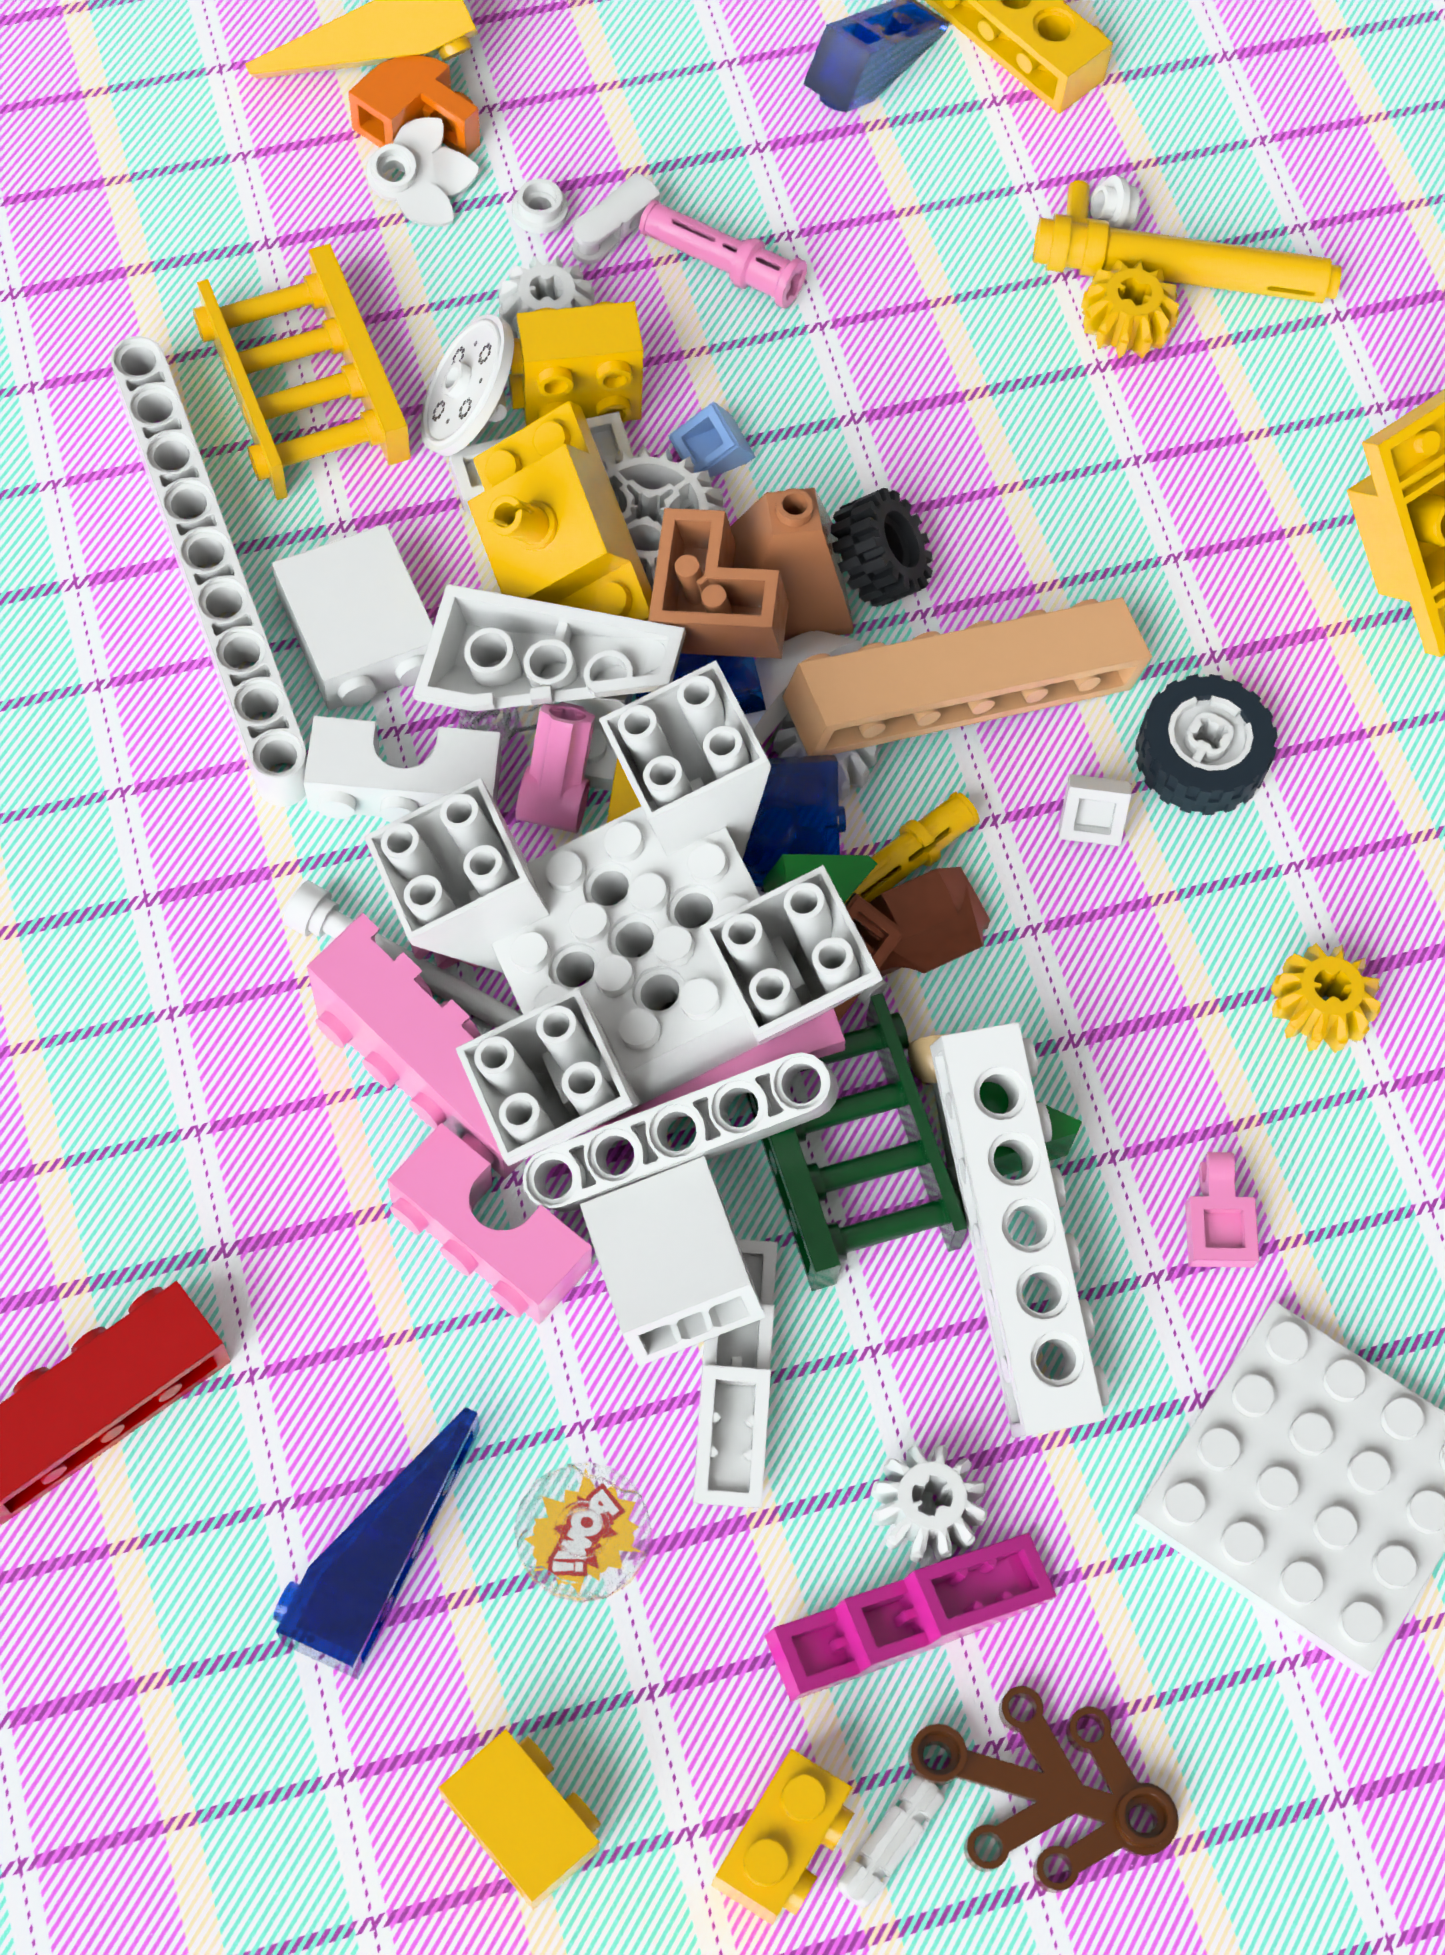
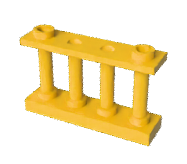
[192,243,411,500]

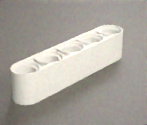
[522,1052,839,1213]

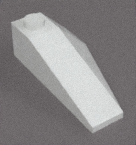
[412,584,686,711]

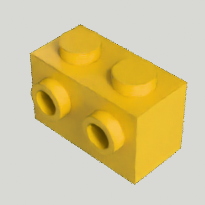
[438,1729,601,1910]
[711,1748,855,1925]

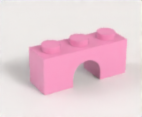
[387,1123,592,1325]

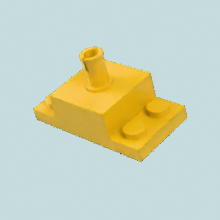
[1347,389,1445,657]
[467,401,652,621]

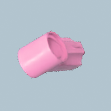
[516,702,596,834]

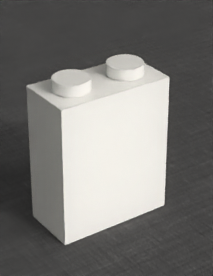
[272,524,433,711]
[580,1156,765,1366]

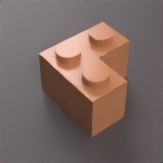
[648,508,789,659]

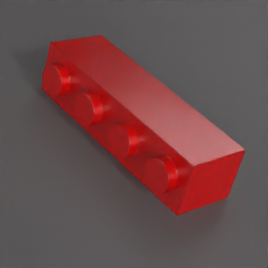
[0,1281,231,1525]

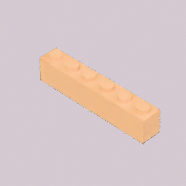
[782,597,1152,759]

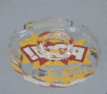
[514,1461,652,1603]

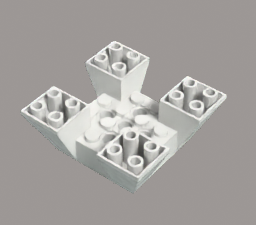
[364,660,883,1166]

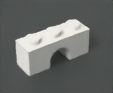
[304,716,502,822]

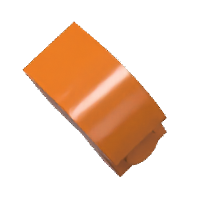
[348,55,480,157]

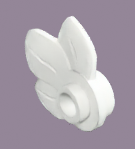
[366,118,479,227]

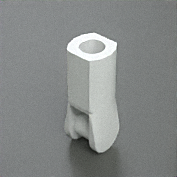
[572,173,661,264]

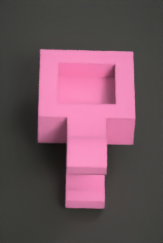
[1185,1152,1259,1268]

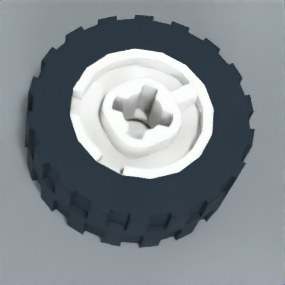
[1135,674,1278,815]

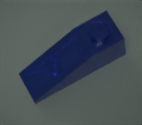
[803,0,950,113]

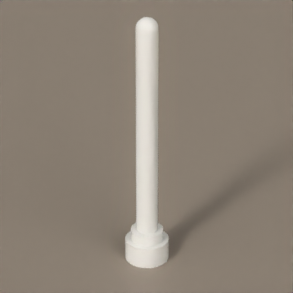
[283,880,523,1028]

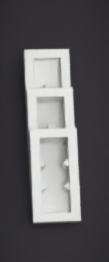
[693,1239,778,1509]

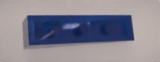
[273,1407,480,1680]

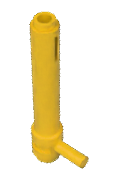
[1032,180,1342,303]

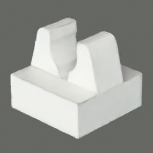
[1059,774,1131,847]

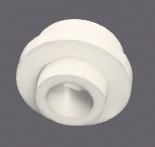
[1090,176,1140,229]
[512,178,568,234]

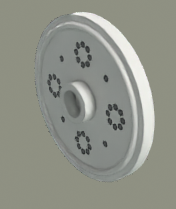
[421,314,514,456]

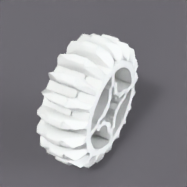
[601,445,728,591]

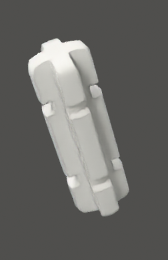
[837,1775,945,1908]

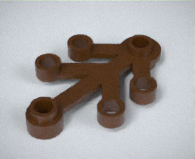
[908,1686,1179,1893]

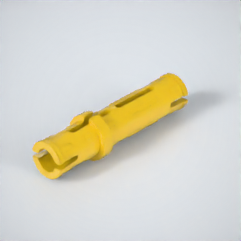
[844,791,980,904]

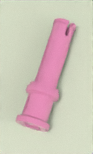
[639,200,807,309]

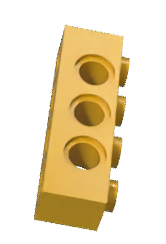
[924,0,1113,114]

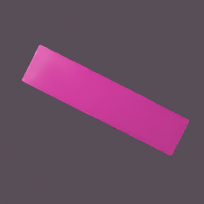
[765,1532,1057,1702]

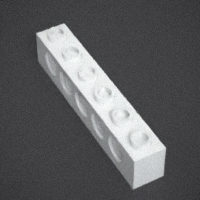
[930,1022,1109,1438]

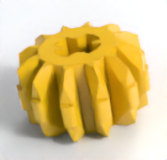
[1081,260,1179,359]
[1271,943,1381,1054]

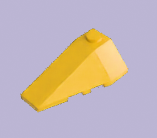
[245,0,479,79]

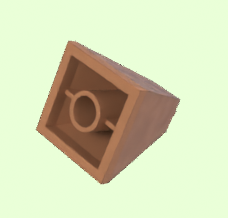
[730,488,854,641]

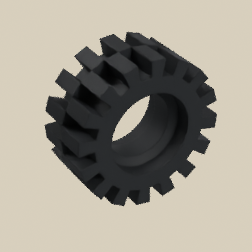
[831,488,933,607]

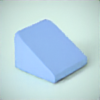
[668,401,756,478]

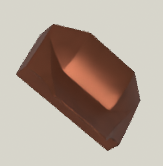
[853,867,990,977]

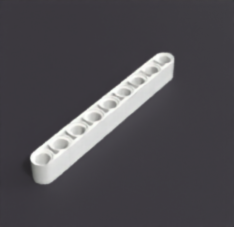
[111,336,307,807]

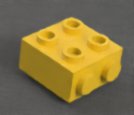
[508,301,644,426]

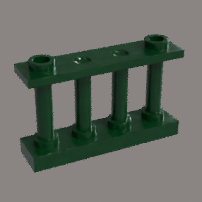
[745,993,968,1291]

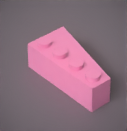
[307,913,525,1179]

